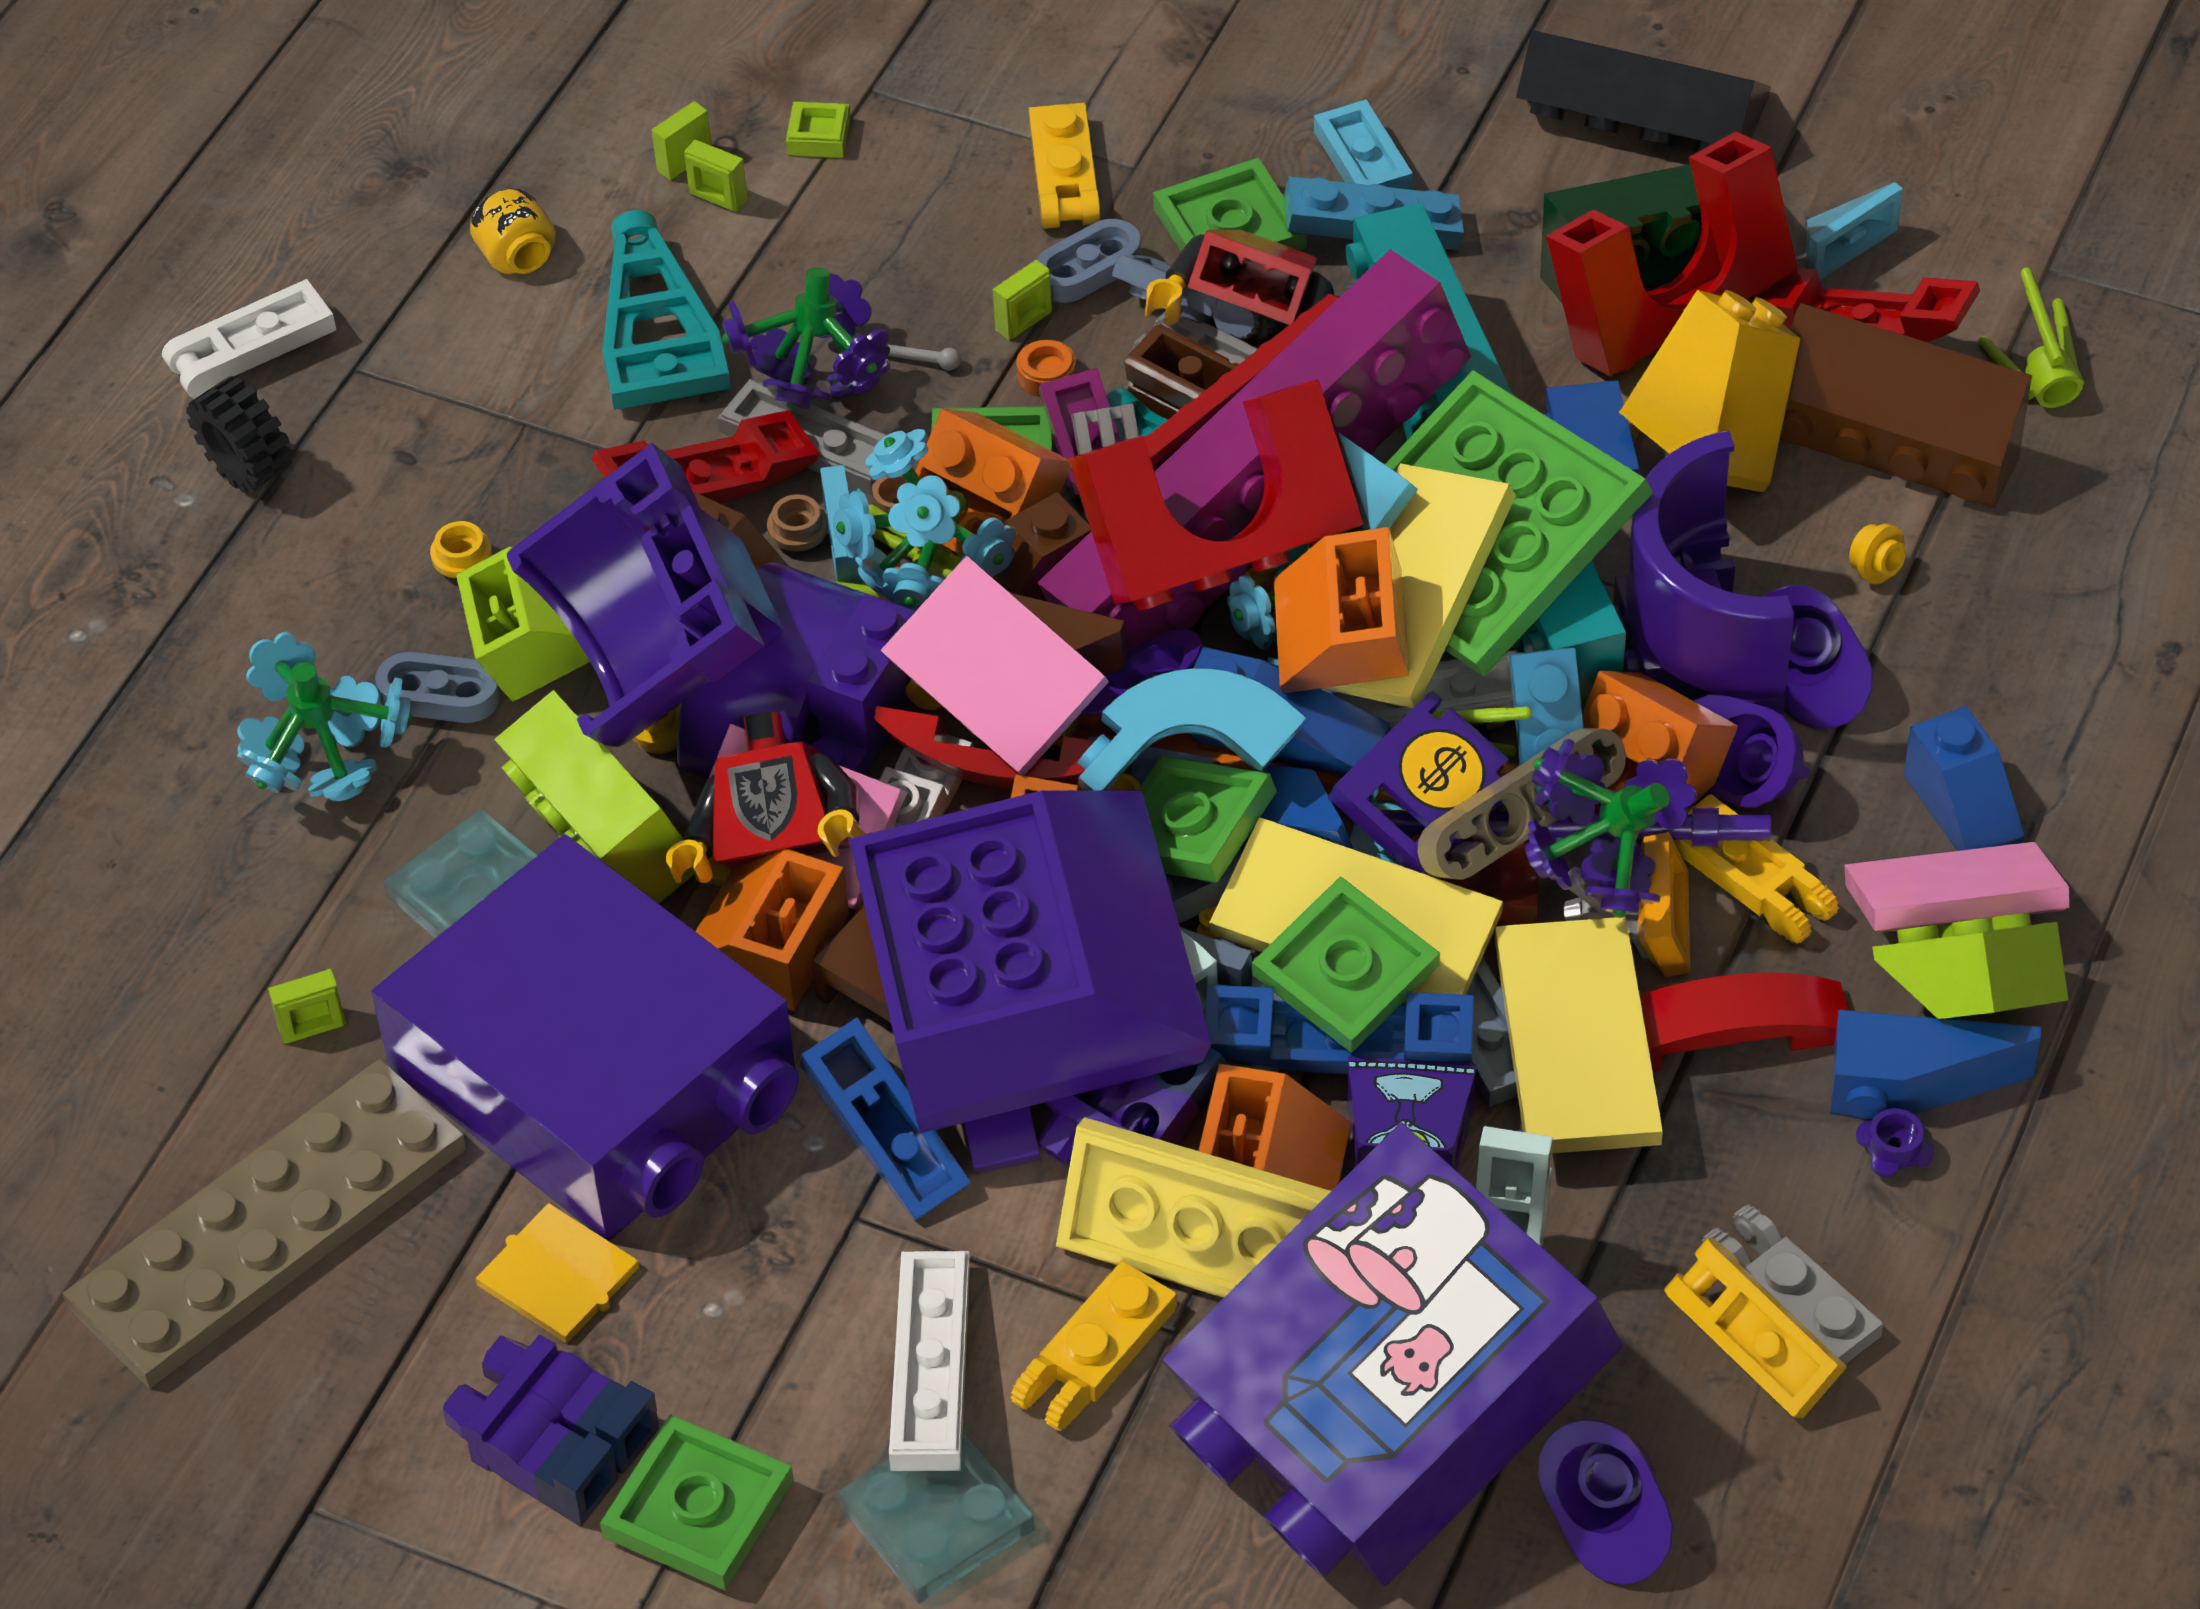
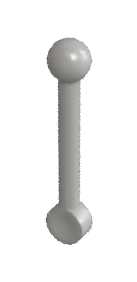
[852,333,961,371]

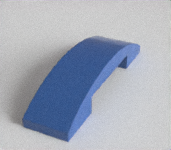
[1205,985,1474,1074]

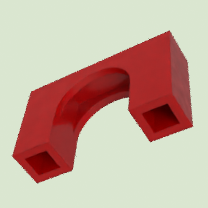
[1546,131,1798,376]
[1068,379,1364,611]

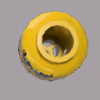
[470,188,556,274]

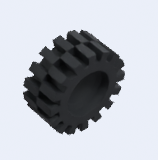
[186,376,293,493]

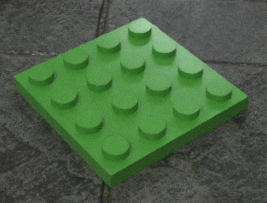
[1307,370,1653,677]

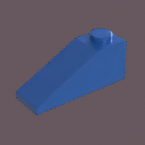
[1191,647,1391,776]
[1830,1010,2041,1120]
[799,1017,971,1222]

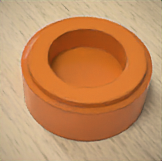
[1016,340,1076,397]

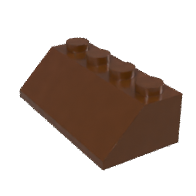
[1780,303,2032,508]

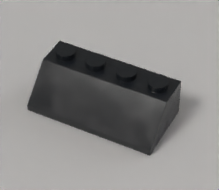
[1516,30,1771,152]

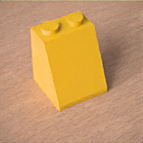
[1619,290,1801,493]

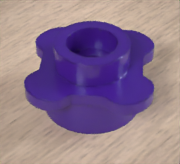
[1856,1108,1934,1177]

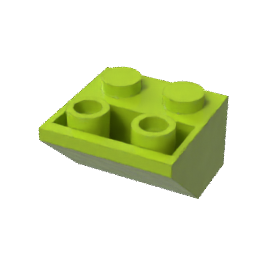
[456,546,590,702]
[1872,912,2069,1019]

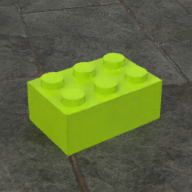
[494,690,695,904]

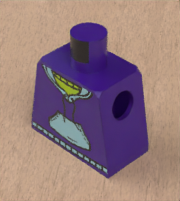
[1348,1056,1476,1171]

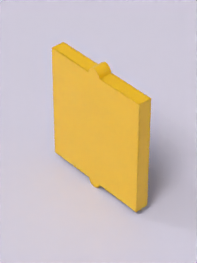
[476,1203,640,1344]

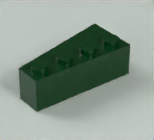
[1540,164,1702,303]

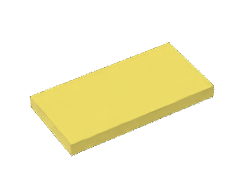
[1320,463,1516,708]
[1209,817,1503,1003]
[1494,917,1663,1153]
[1056,1117,1331,1298]

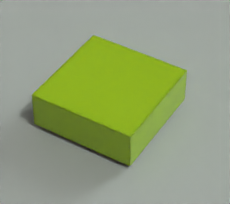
[652,101,712,181]
[786,102,851,158]
[684,139,748,212]
[992,260,1052,341]
[268,969,346,1044]

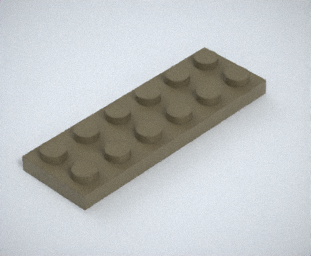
[62,1058,467,1389]

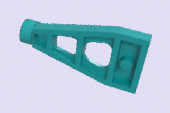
[602,210,731,410]

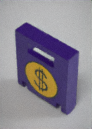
[1328,691,1509,877]

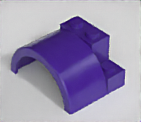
[1612,430,1794,715]
[507,443,784,747]
[677,563,916,778]

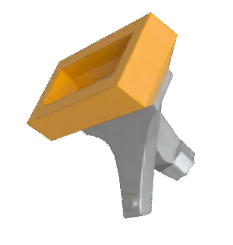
[1564,832,1691,978]

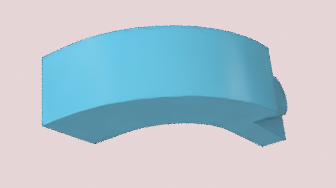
[1077,669,1306,791]

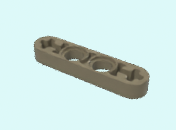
[1417,728,1626,880]

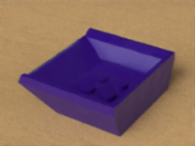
[849,790,1212,1134]

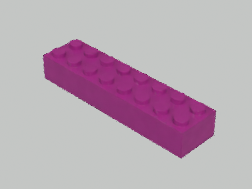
[1037,249,1471,652]

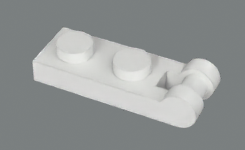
[162,279,336,399]

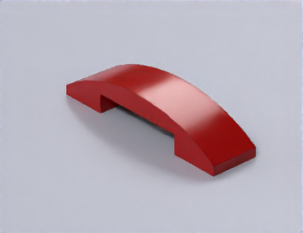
[1747,268,1980,342]
[592,410,820,504]
[874,706,1133,789]
[1639,973,1849,1071]

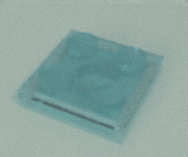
[383,809,537,938]
[837,1432,1035,1604]

